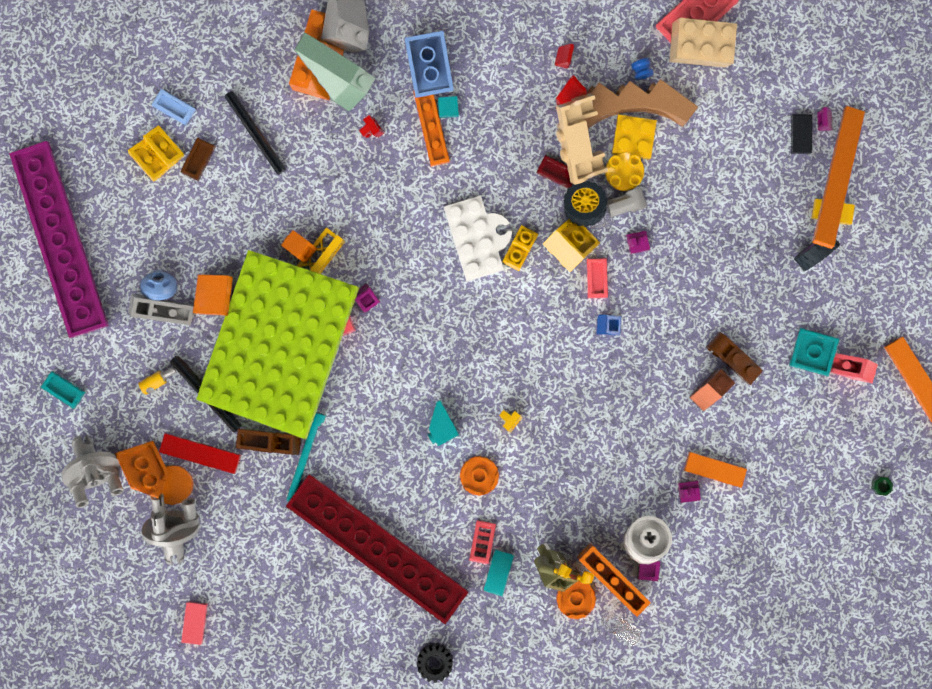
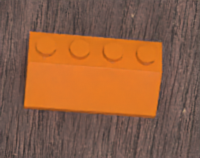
[289,9,345,101]

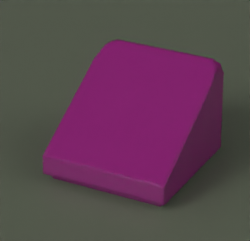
[817,107,833,131]
[355,283,380,313]

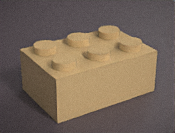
[669,18,737,67]

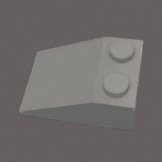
[321,0,369,53]

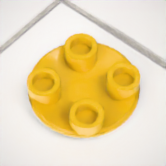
[605,153,644,191]

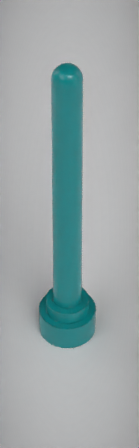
[286,412,326,502]

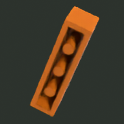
[577,543,651,617]

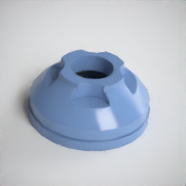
[140,270,177,300]

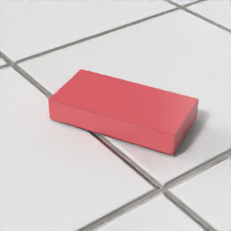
[587,258,608,298]
[181,601,208,645]

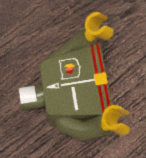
[534,543,594,592]

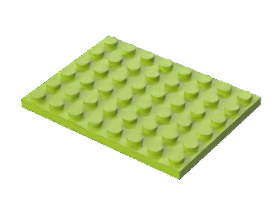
[196,250,359,439]

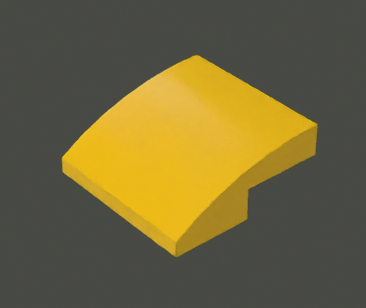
[128,125,184,182]

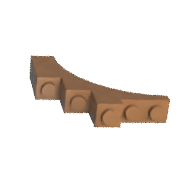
[584,79,698,129]

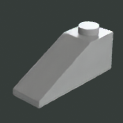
[128,293,194,325]

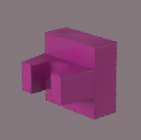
[626,231,650,254]
[678,480,701,503]

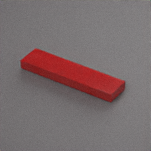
[159,433,241,474]

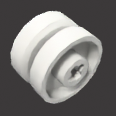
[624,516,672,564]

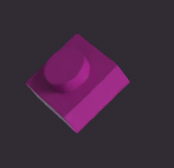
[637,560,660,582]

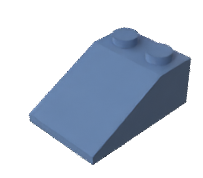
[405,31,454,98]

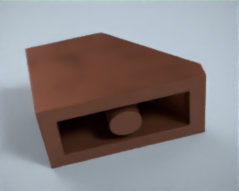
[689,369,735,411]

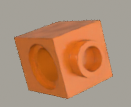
[281,230,317,264]

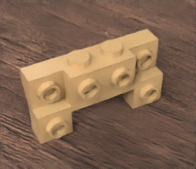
[556,93,608,185]

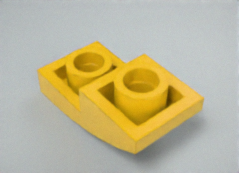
[502,225,538,271]

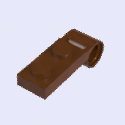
[706,332,763,385]

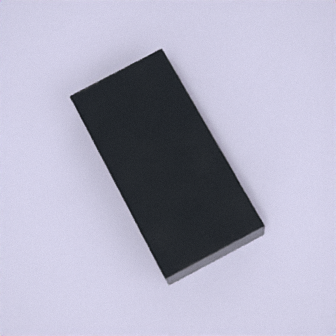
[791,114,812,154]

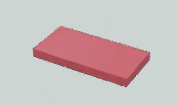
[655,0,739,43]

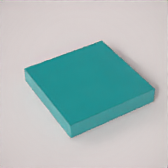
[789,328,840,377]

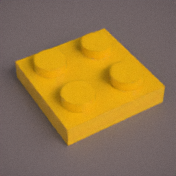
[612,114,657,160]

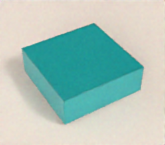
[438,96,459,118]

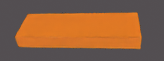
[684,452,747,488]

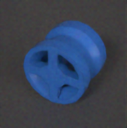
[631,58,654,81]

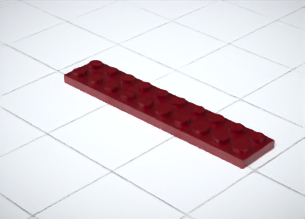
[286,474,469,624]

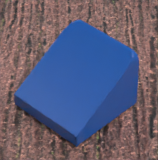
[597,315,622,336]

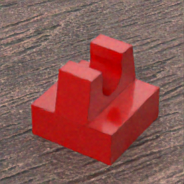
[359,115,385,138]

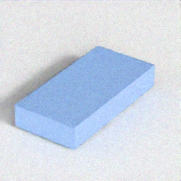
[152,89,196,126]

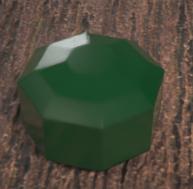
[871,476,893,496]

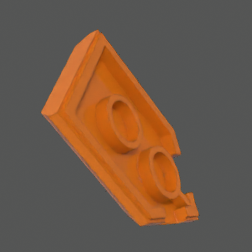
[115,441,169,498]

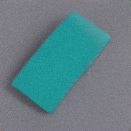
[484,550,514,597]

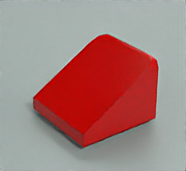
[555,44,574,69]

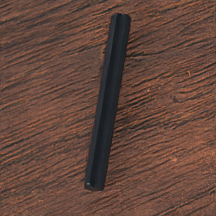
[225,91,286,175]
[170,356,242,433]

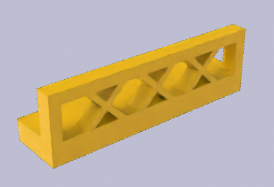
[297,227,345,274]

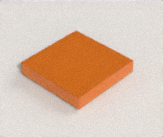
[193,274,233,316]

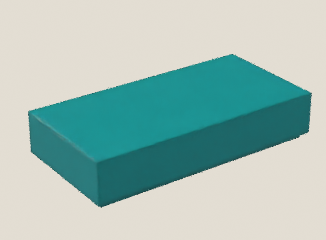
[40,371,86,409]

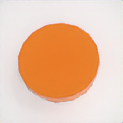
[460,456,499,496]
[161,465,194,505]
[556,580,596,619]

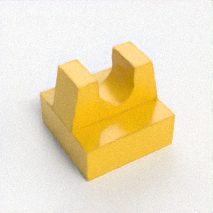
[499,410,523,433]

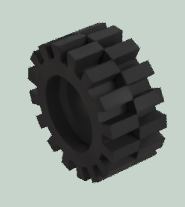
[417,643,453,683]

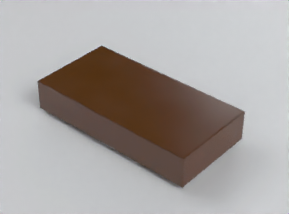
[180,137,216,181]

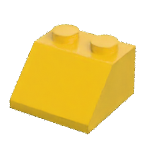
[543,219,600,272]

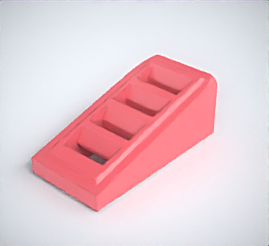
[469,520,496,565]

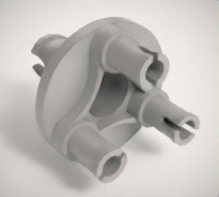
[61,435,124,508]
[141,494,200,565]

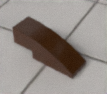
[236,429,301,455]

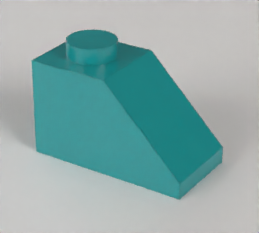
[427,400,459,446]

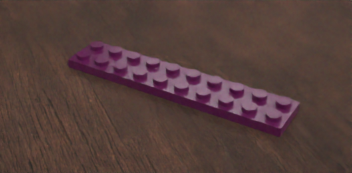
[9,141,109,339]

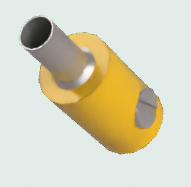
[138,367,176,395]

